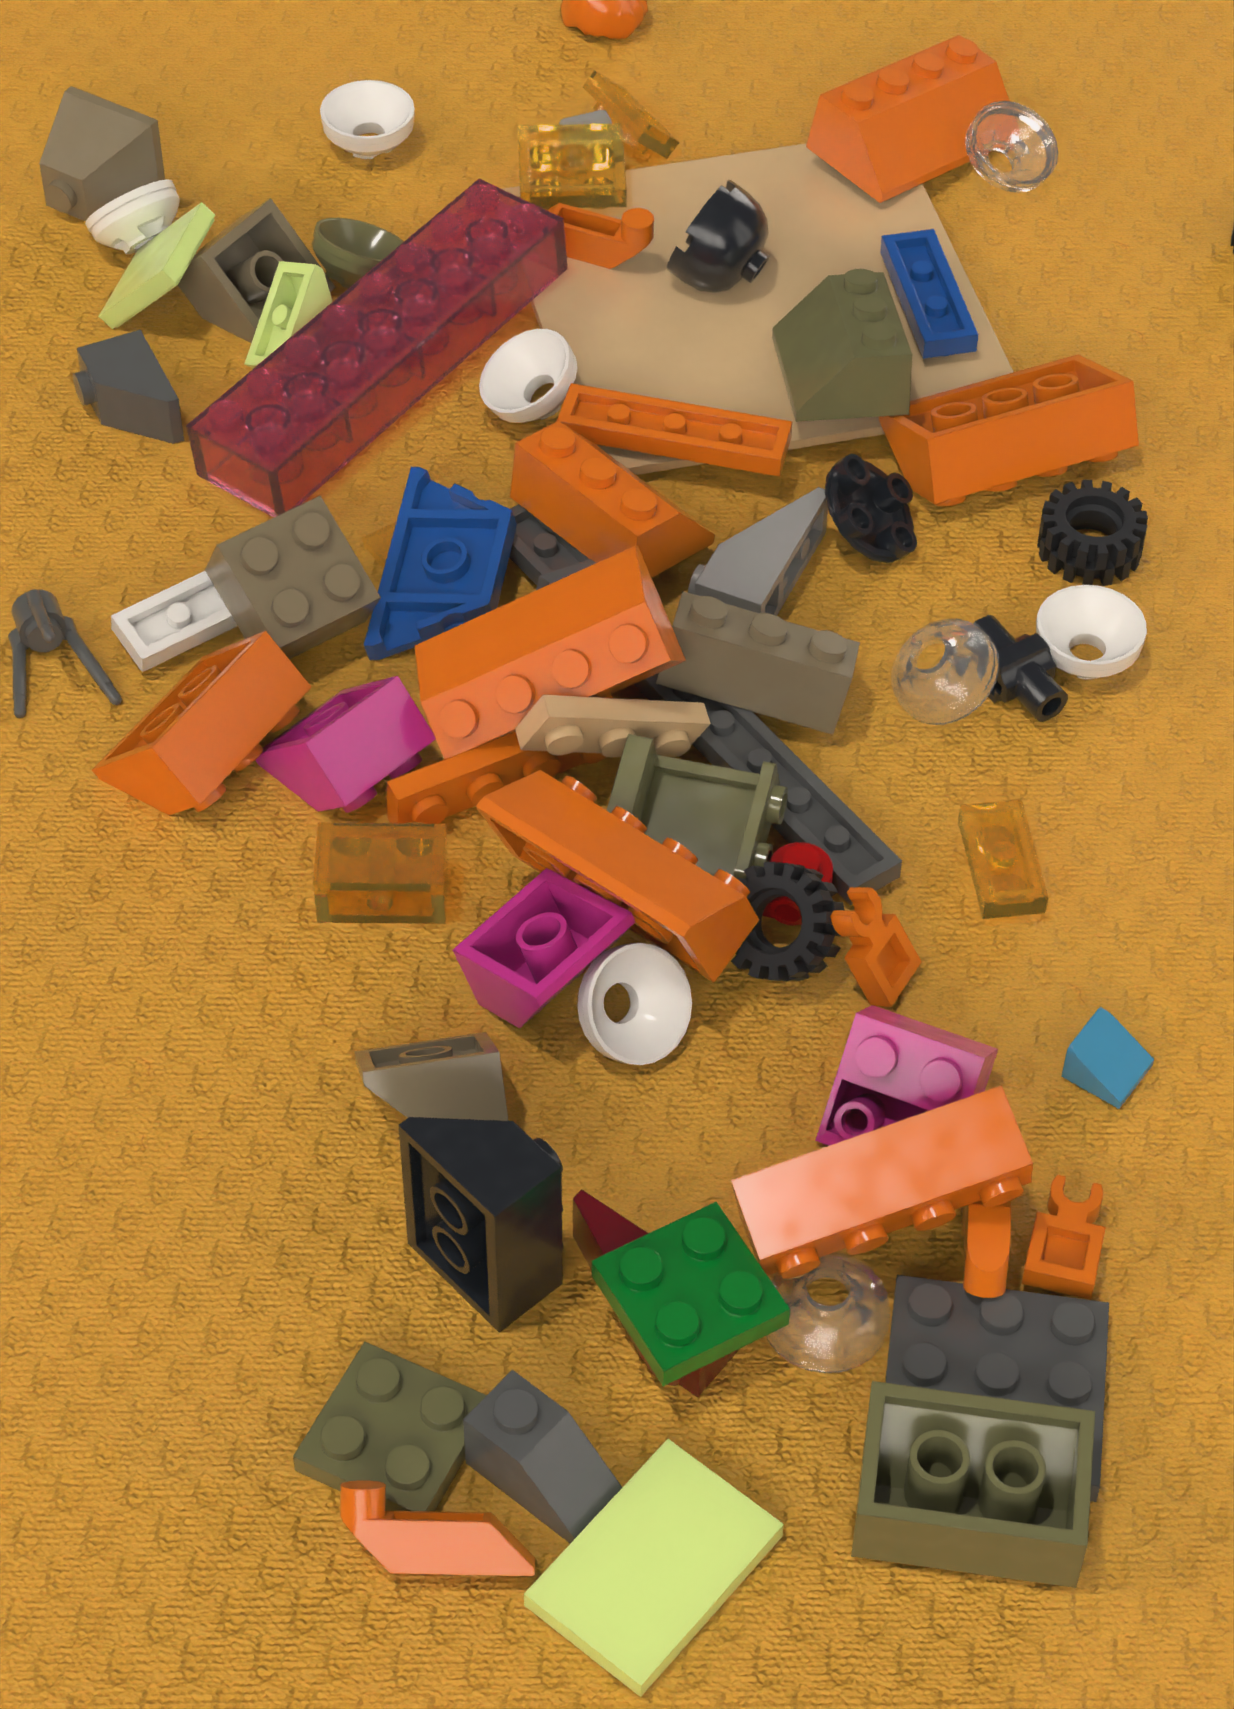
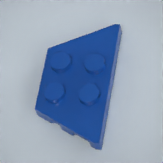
[364,467,517,660]

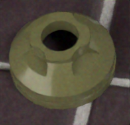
[312,218,411,292]

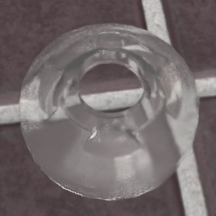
[965,101,1059,193]
[891,618,999,725]
[766,1252,890,1373]

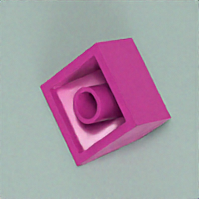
[256,676,436,813]
[453,868,635,1029]

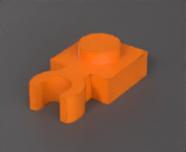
[830,887,921,1007]
[1021,1175,1106,1300]

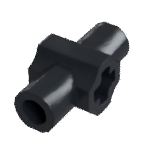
[964,615,1068,722]

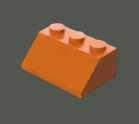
[510,421,715,578]
[92,631,312,815]

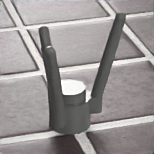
[8,589,122,718]

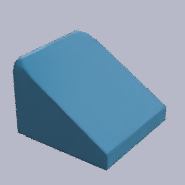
[1061,1007,1154,1109]

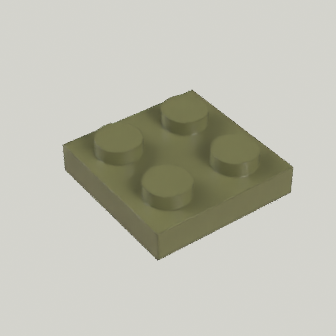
[293,1341,487,1511]

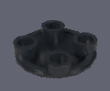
[824,454,917,564]

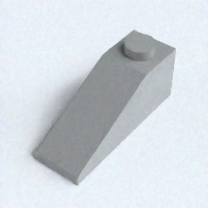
[688,487,828,616]

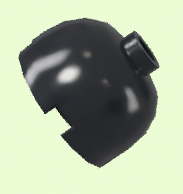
[667,180,770,293]

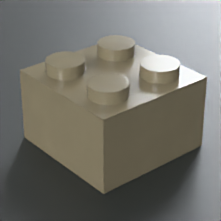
[205,496,381,659]

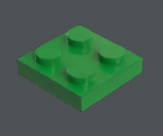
[592,1202,790,1386]

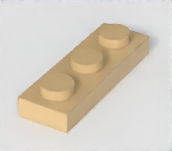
[515,695,711,758]

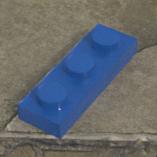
[880,229,979,359]

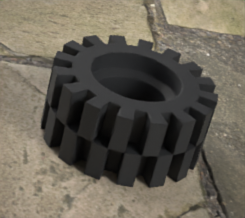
[1037,480,1148,586]
[731,862,845,981]

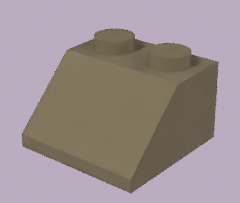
[178,198,336,343]

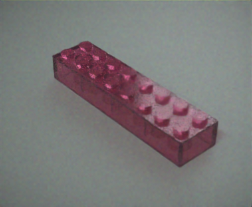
[186,178,568,517]

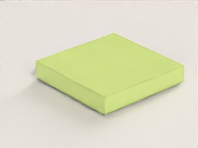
[98,202,215,329]

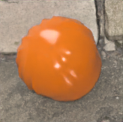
[560,0,648,39]

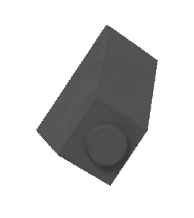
[73,330,184,444]
[463,1370,622,1543]

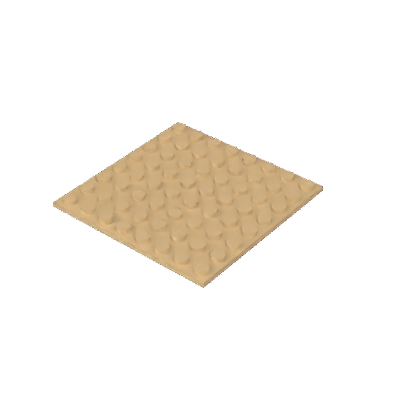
[494,143,1013,475]

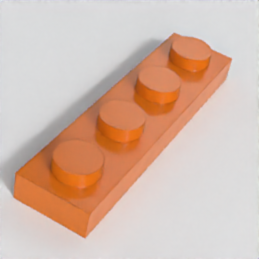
[557,383,793,477]
[387,695,613,836]

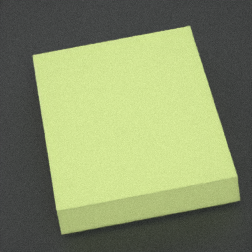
[524,1439,784,1697]

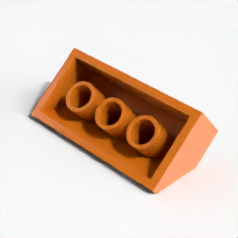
[806,35,1020,203]
[879,354,1139,506]
[415,545,686,759]
[476,770,760,983]
[731,1085,1033,1279]

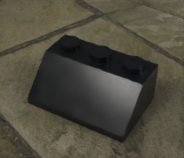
[398,1117,564,1333]

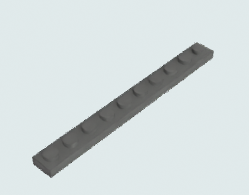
[509,504,902,906]

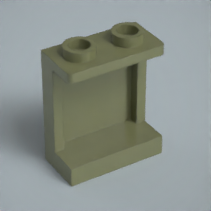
[607,734,788,879]

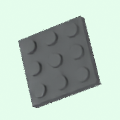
[885,1275,1109,1502]

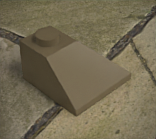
[39,86,165,221]
[354,1032,509,1121]

